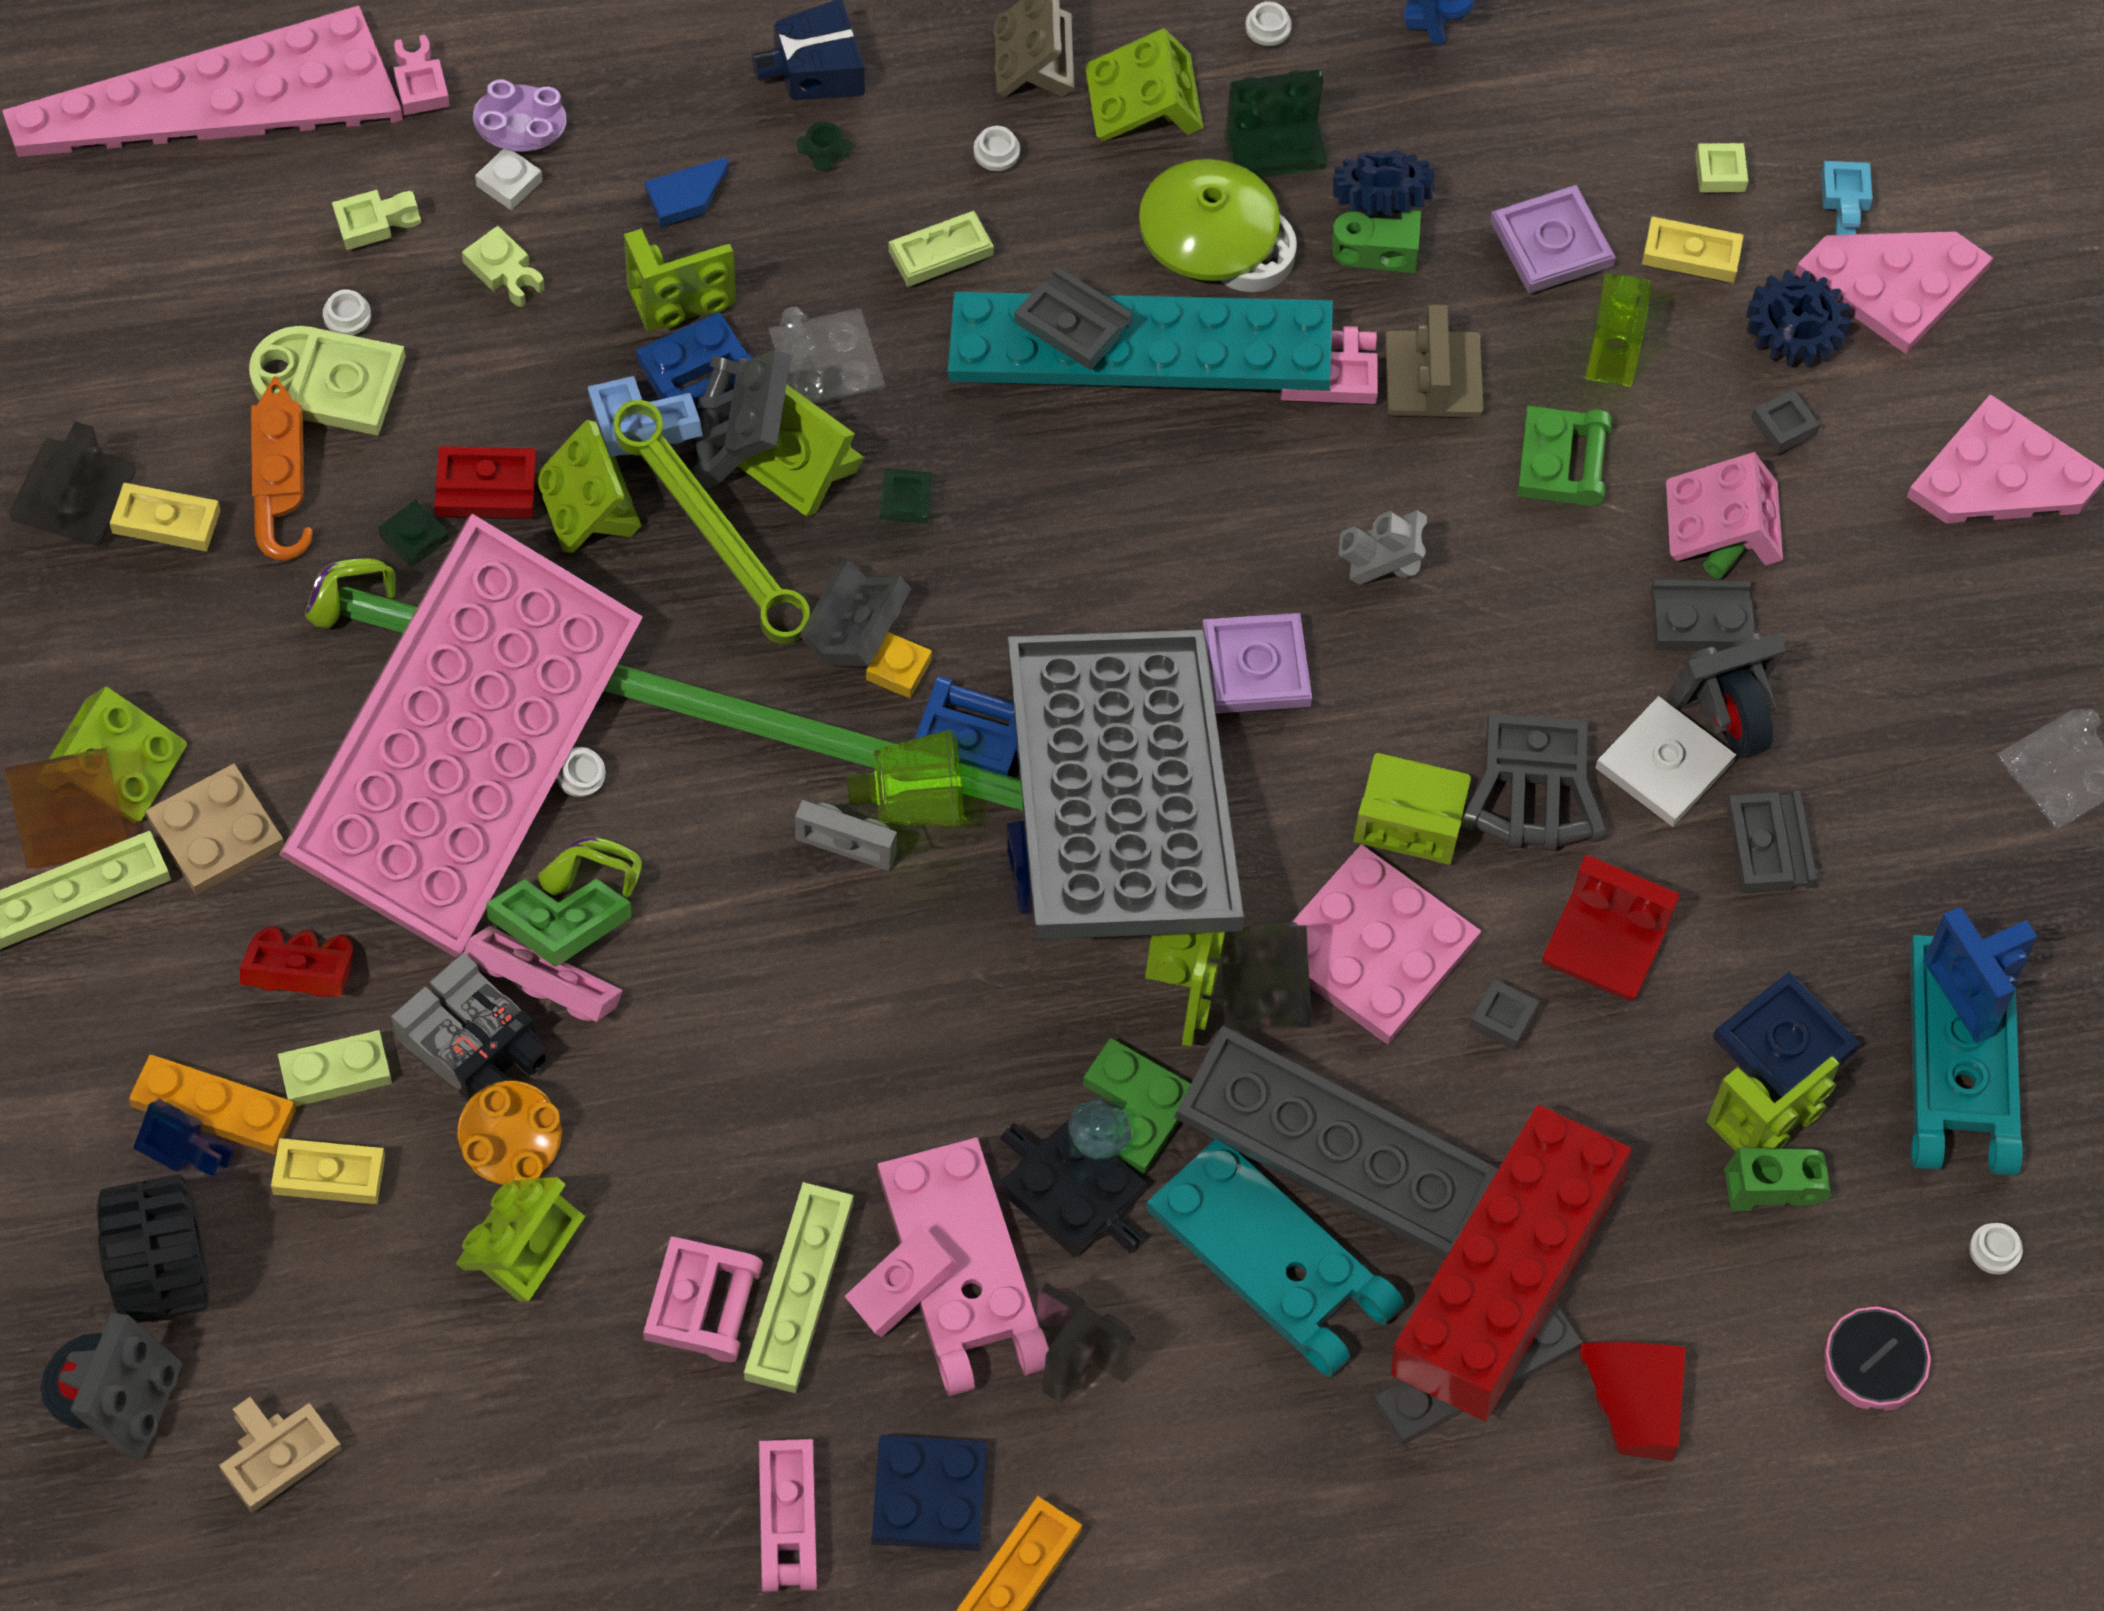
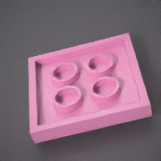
[1267,844,1482,1045]

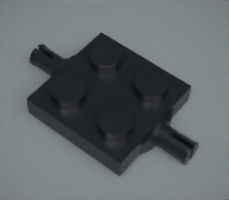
[998,1117,1147,1258]

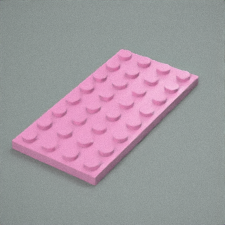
[279,514,643,958]

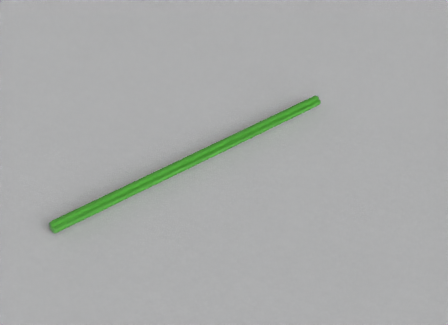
[339,587,1023,811]

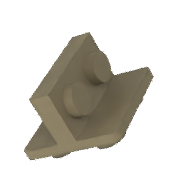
[993,0,1074,97]
[1385,305,1483,418]

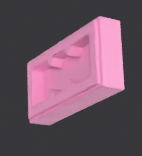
[845,1225,959,1338]

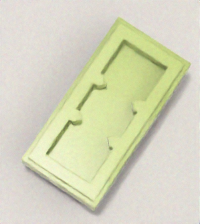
[889,211,994,287]

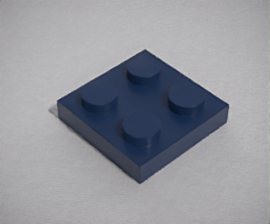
[1713,971,1860,1103]
[871,1435,987,1551]

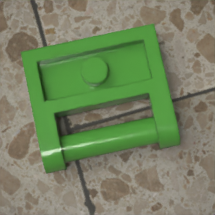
[1517,406,1612,506]

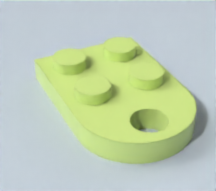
[249,326,406,436]

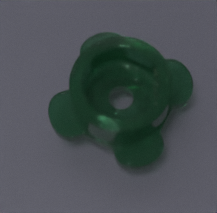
[797,122,852,171]

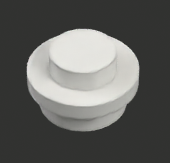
[1245,2,1291,46]
[973,126,1020,171]
[323,290,371,335]
[556,747,606,797]
[1969,1223,2023,1274]

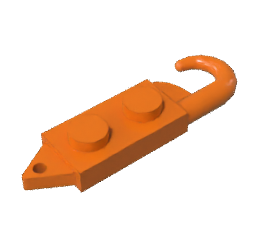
[251,376,313,561]

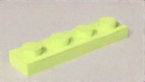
[0,830,171,949]
[744,1182,853,1394]

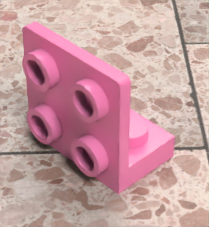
[1666,452,1783,565]

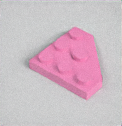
[1795,232,1993,354]
[1907,394,2104,524]

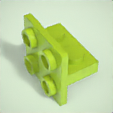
[536,420,641,553]
[456,1177,585,1302]

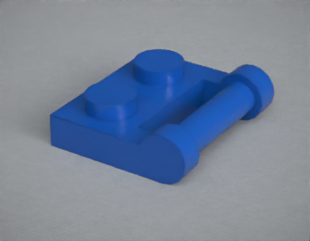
[636,312,753,405]
[912,676,1017,776]

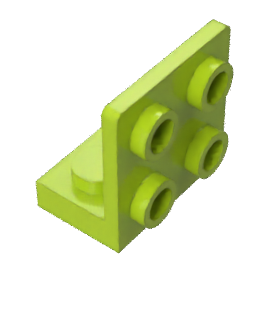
[1085,28,1203,141]
[624,228,736,332]
[36,686,187,823]
[1353,753,1471,865]
[1145,932,1225,1047]
[1706,1056,1840,1152]

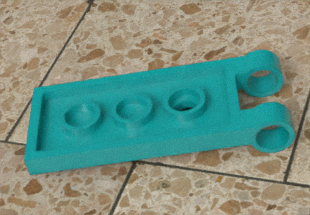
[1909,935,2023,1176]
[1146,1139,1405,1377]

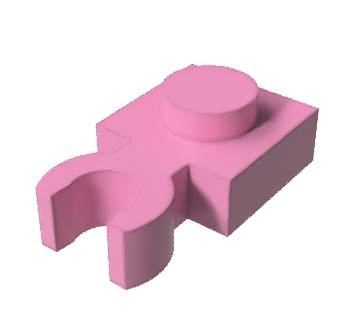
[394,35,450,115]

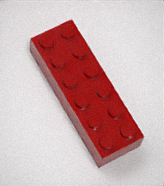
[1391,1104,1632,1422]

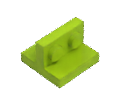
[738,385,864,517]

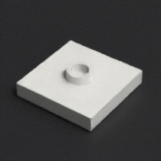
[1595,696,1736,827]

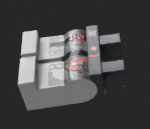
[391,952,549,1101]

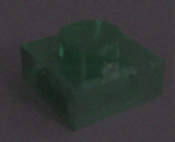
[880,468,933,524]
[378,499,449,568]

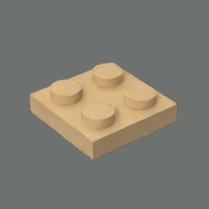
[145,763,285,896]

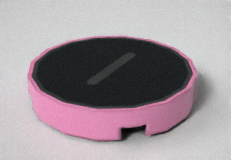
[1824,1306,1931,1411]

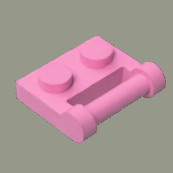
[643,1236,763,1362]

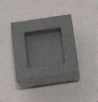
[1751,389,1820,454]
[1469,979,1539,1050]

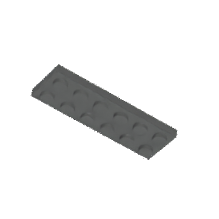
[1174,1025,1498,1259]

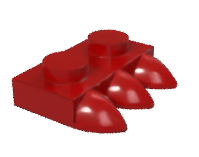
[239,926,353,997]

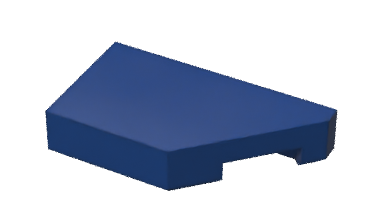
[644,157,729,227]

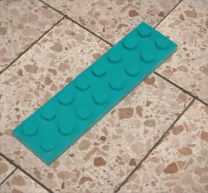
[948,292,1333,391]

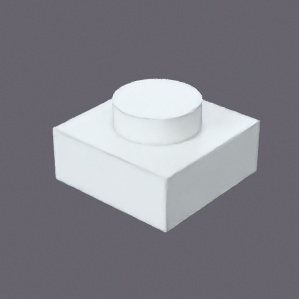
[475,149,543,211]

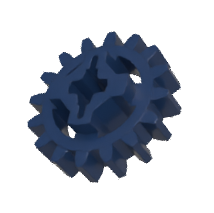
[1333,150,1434,216]
[1746,270,1851,367]

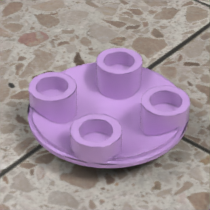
[473,80,566,151]

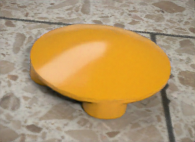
[457,1081,562,1184]

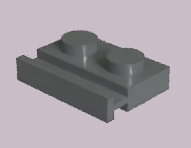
[1014,266,1133,371]
[1651,579,1754,651]
[1726,791,1817,893]

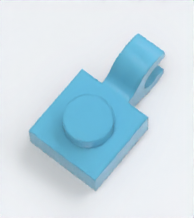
[1821,161,1872,235]

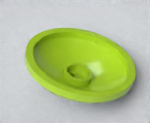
[1139,159,1280,281]

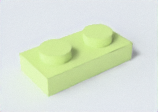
[278,1030,392,1107]

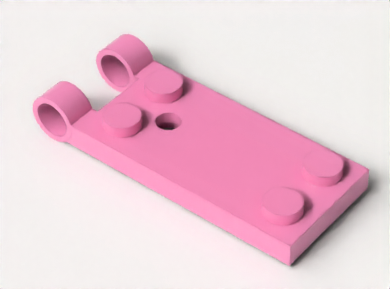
[877,1137,1052,1397]

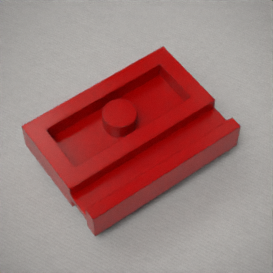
[434,446,537,519]

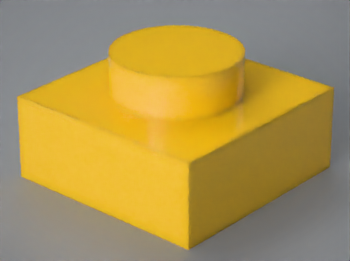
[866,632,932,699]

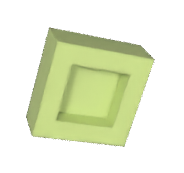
[1695,143,1748,192]

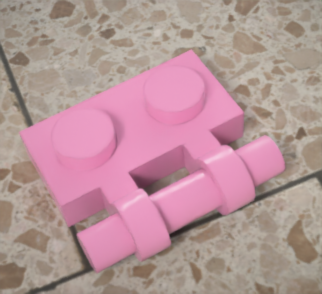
[1281,326,1378,404]

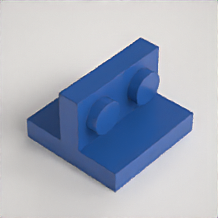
[1923,907,2037,1044]

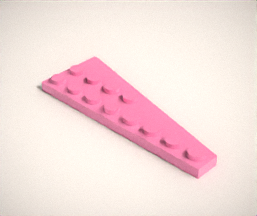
[2,6,403,157]

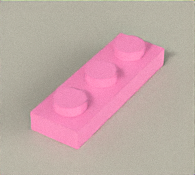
[464,926,623,1022]

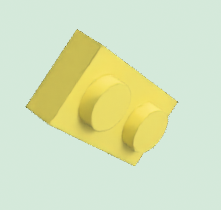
[1642,216,1744,283]
[110,483,221,552]
[271,1138,385,1204]

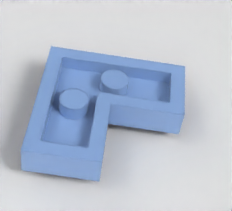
[587,376,703,457]

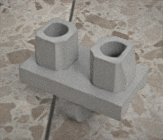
[1338,510,1427,585]

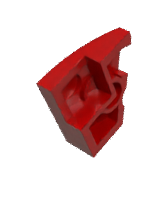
[1579,1342,1686,1461]

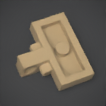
[219,1397,341,1513]

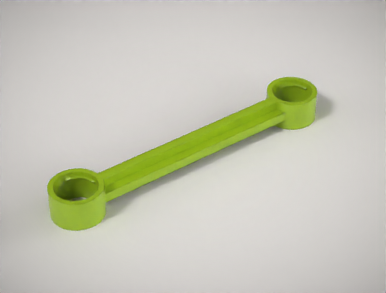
[614,400,810,645]

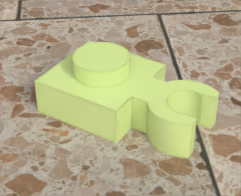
[462,226,544,307]

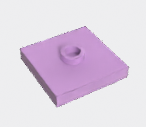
[1490,185,1616,294]
[1202,613,1312,713]

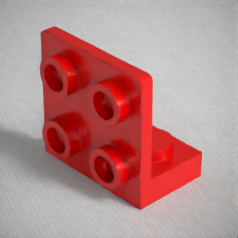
[1542,854,1680,1002]

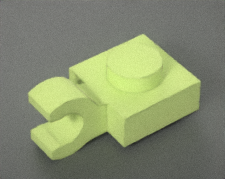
[332,190,422,250]

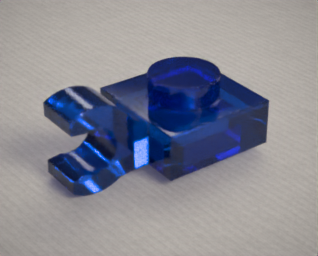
[1006,820,1031,915]
[133,1098,234,1176]

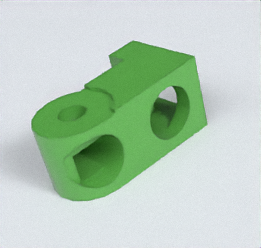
[1331,210,1421,273]
[1724,1148,1831,1211]

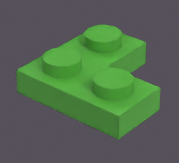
[486,878,632,967]
[1083,1038,1191,1176]

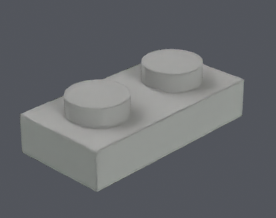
[795,800,897,871]

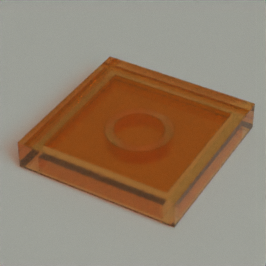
[5,747,127,868]

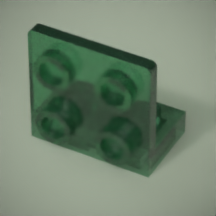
[1224,69,1328,178]

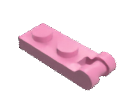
[759,1439,817,1592]

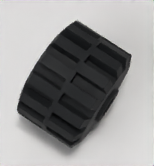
[97,1174,209,1323]

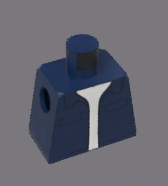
[752,0,865,100]

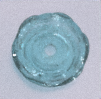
[1068,1099,1132,1159]

